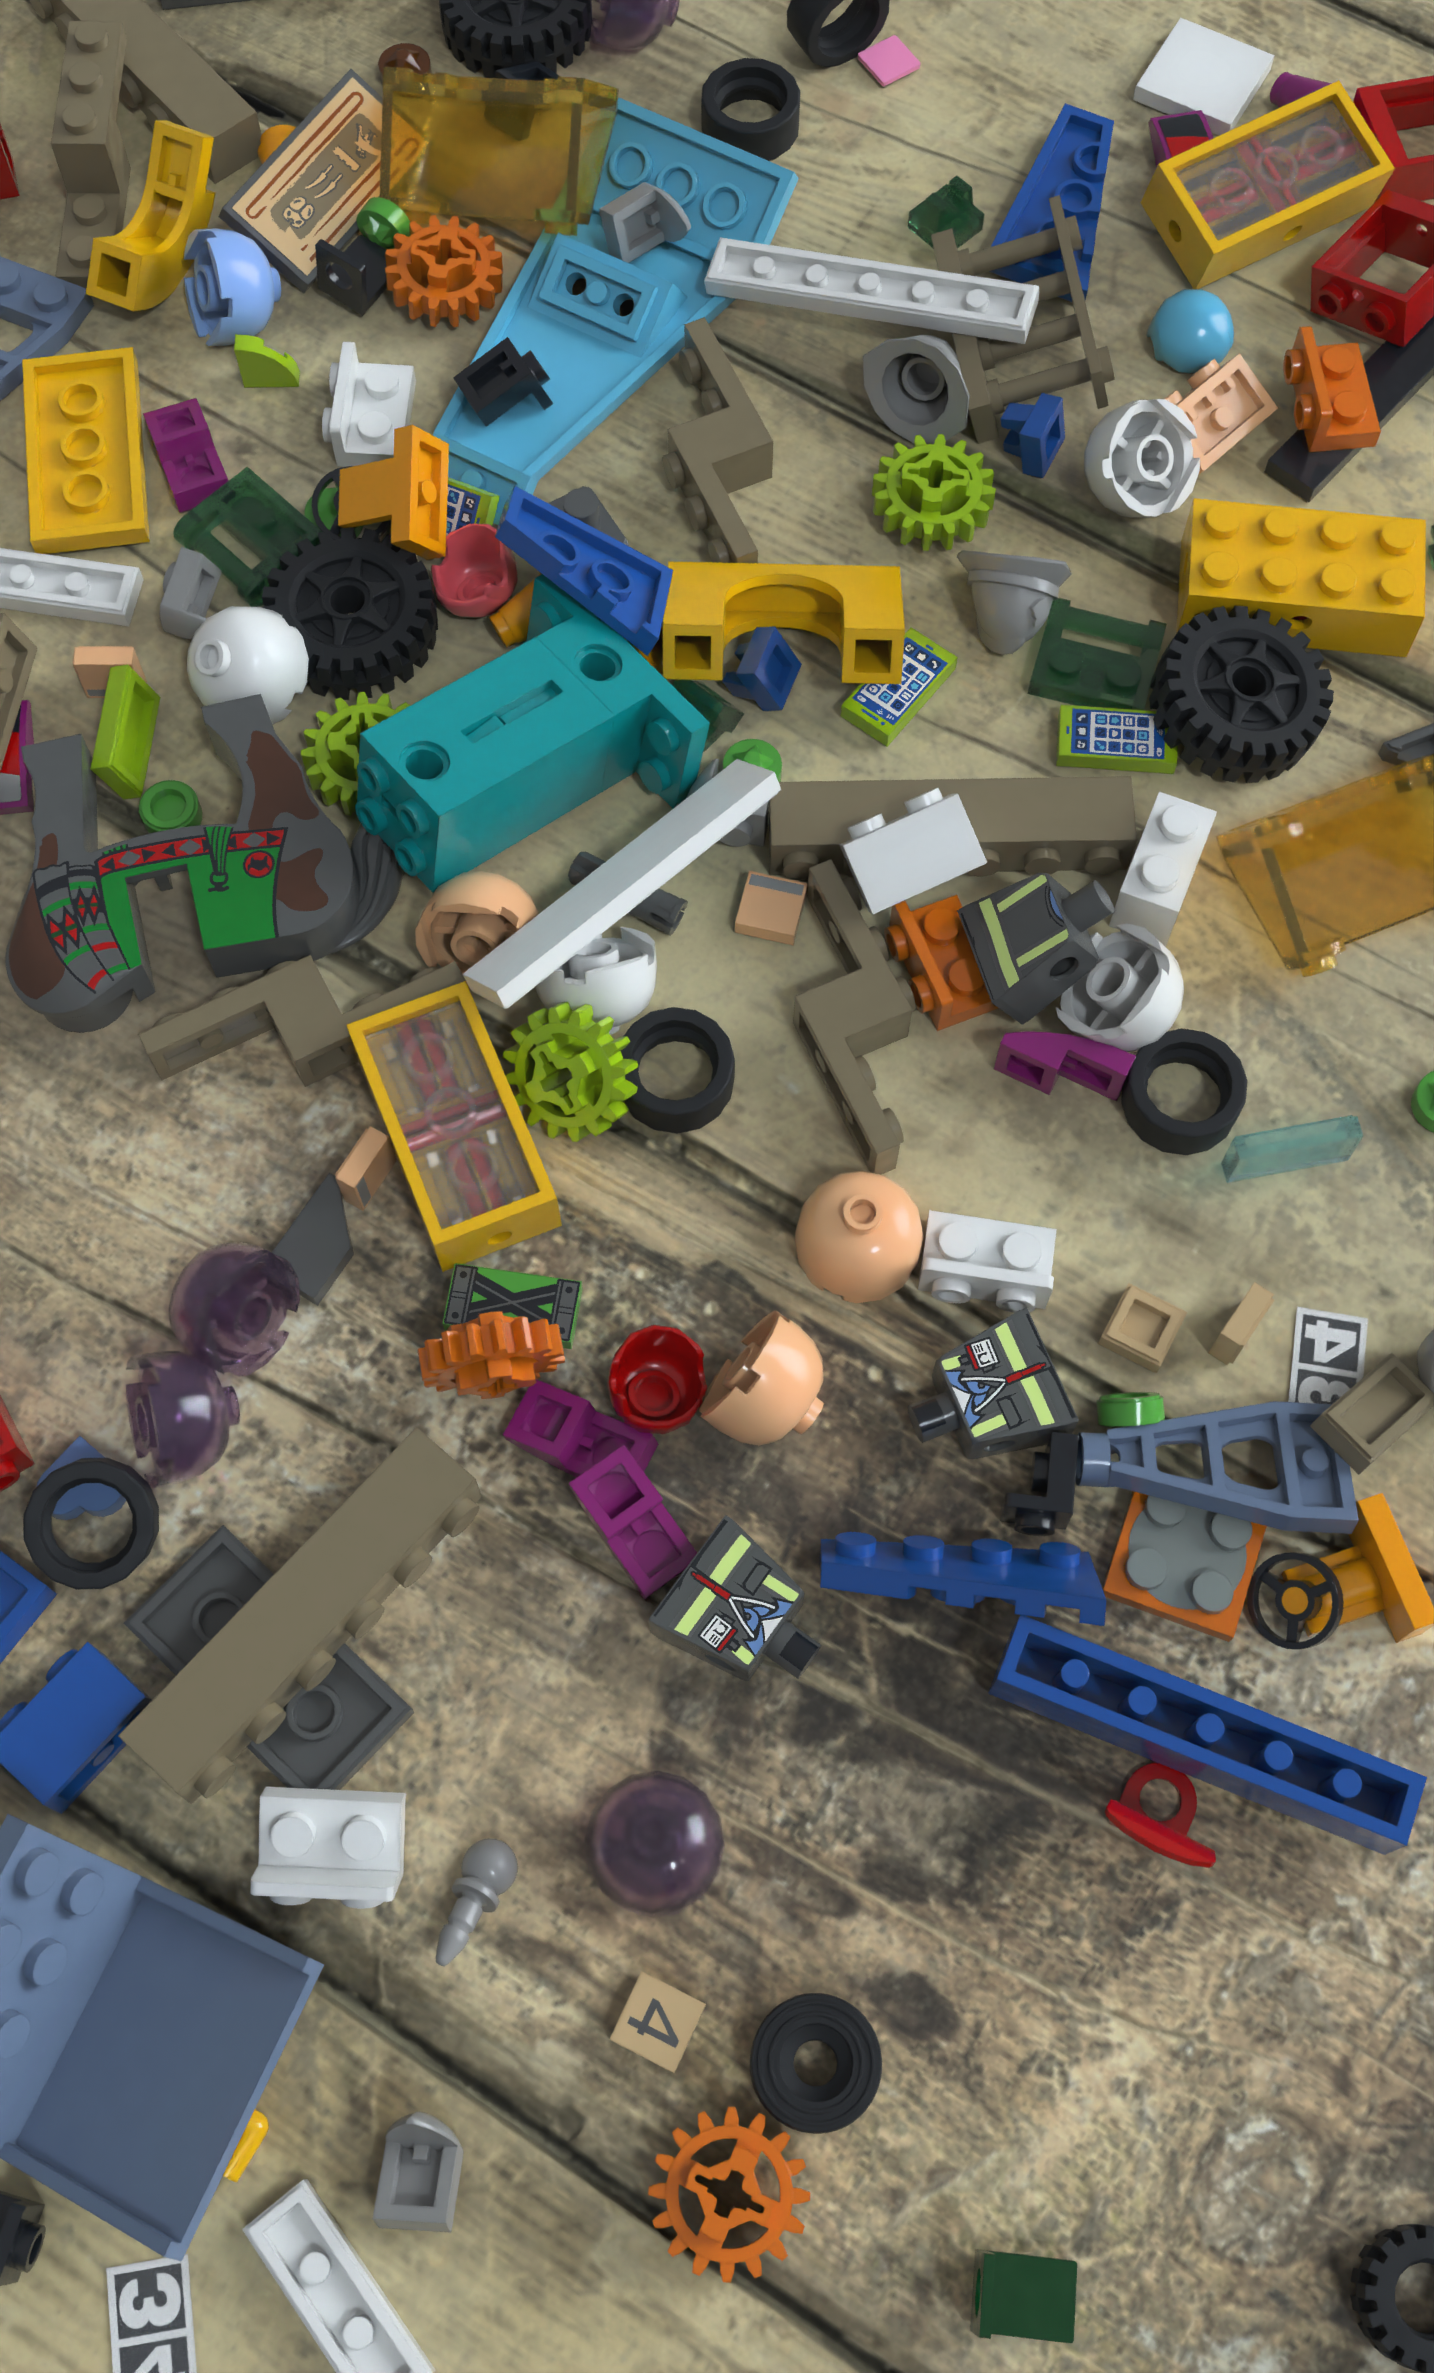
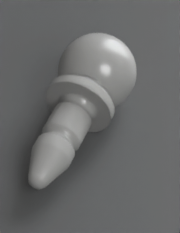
[436,1839,518,1966]

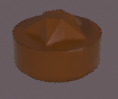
[378,43,432,97]

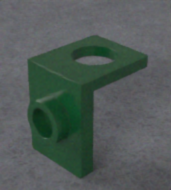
[970,2249,1077,2343]

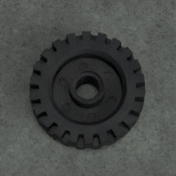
[439,0,592,80]
[262,527,438,700]
[1149,606,1334,783]

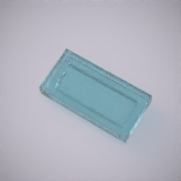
[1221,1115,1364,1183]

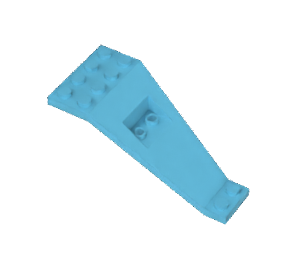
[433,92,799,525]

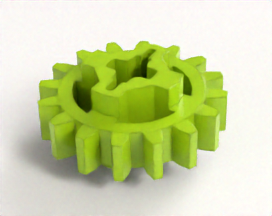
[872,434,996,551]
[301,692,410,816]
[503,1002,638,1142]

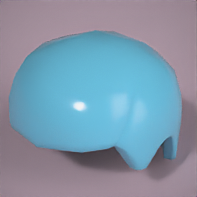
[1147,289,1234,373]

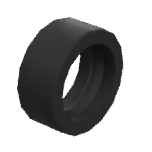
[787,0,890,67]
[701,58,800,161]
[621,1007,735,1134]
[1121,1028,1248,1155]
[23,1458,159,1590]

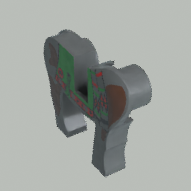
[5,694,405,1033]

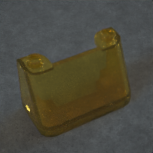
[380,67,619,236]
[1215,753,1434,977]

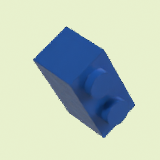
[0,1642,152,1814]

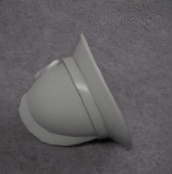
[863,335,970,444]
[957,550,1072,655]

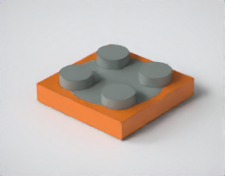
[1102,1491,1267,1642]

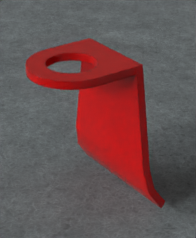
[1104,1763,1216,1868]

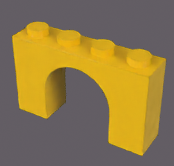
[663,561,905,684]

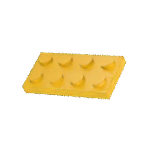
[22,347,150,554]

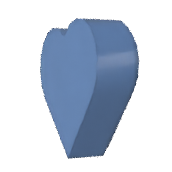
[36,1436,126,1520]

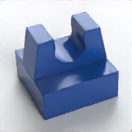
[1000,393,1065,478]
[722,626,802,711]

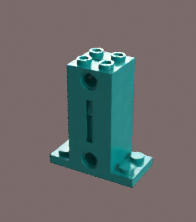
[355,574,710,893]

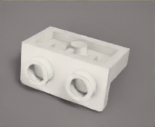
[322,342,416,467]
[918,1210,1057,1313]
[250,1787,406,1909]

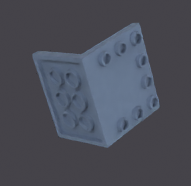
[0,1814,324,2261]

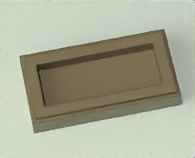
[1310,1353,1434,1475]

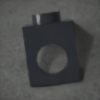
[315,235,387,316]

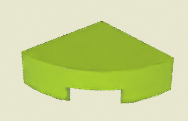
[234,334,300,388]

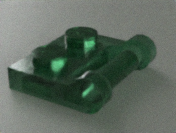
[173,467,322,607]
[1027,598,1167,710]

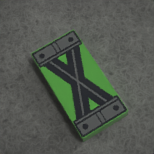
[442,1263,583,1349]

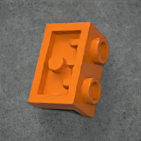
[1283,326,1381,453]
[884,895,999,1031]

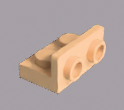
[1165,353,1278,475]

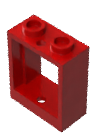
[1353,75,1434,203]
[1310,190,1434,347]

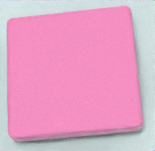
[858,35,920,86]

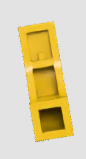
[86,120,215,311]

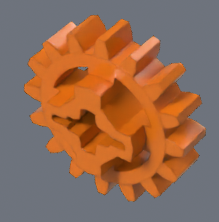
[385,215,503,327]
[418,1311,565,1399]
[648,2107,810,2283]

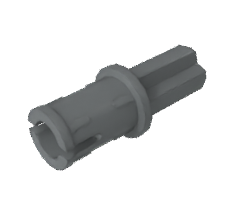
[568,851,688,936]

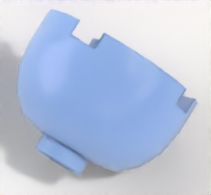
[184,228,281,347]

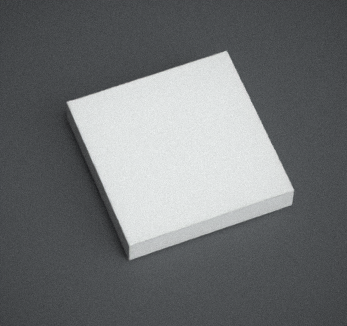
[1133,17,1274,135]

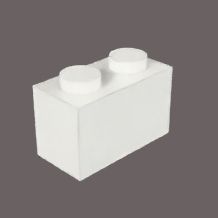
[839,788,987,914]
[1109,792,1217,946]

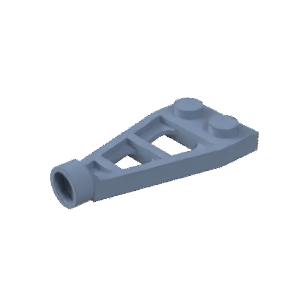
[0,256,94,401]
[1075,1401,1359,1534]

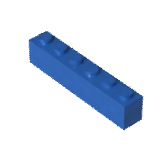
[988,1615,1427,1855]

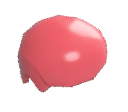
[431,523,518,617]

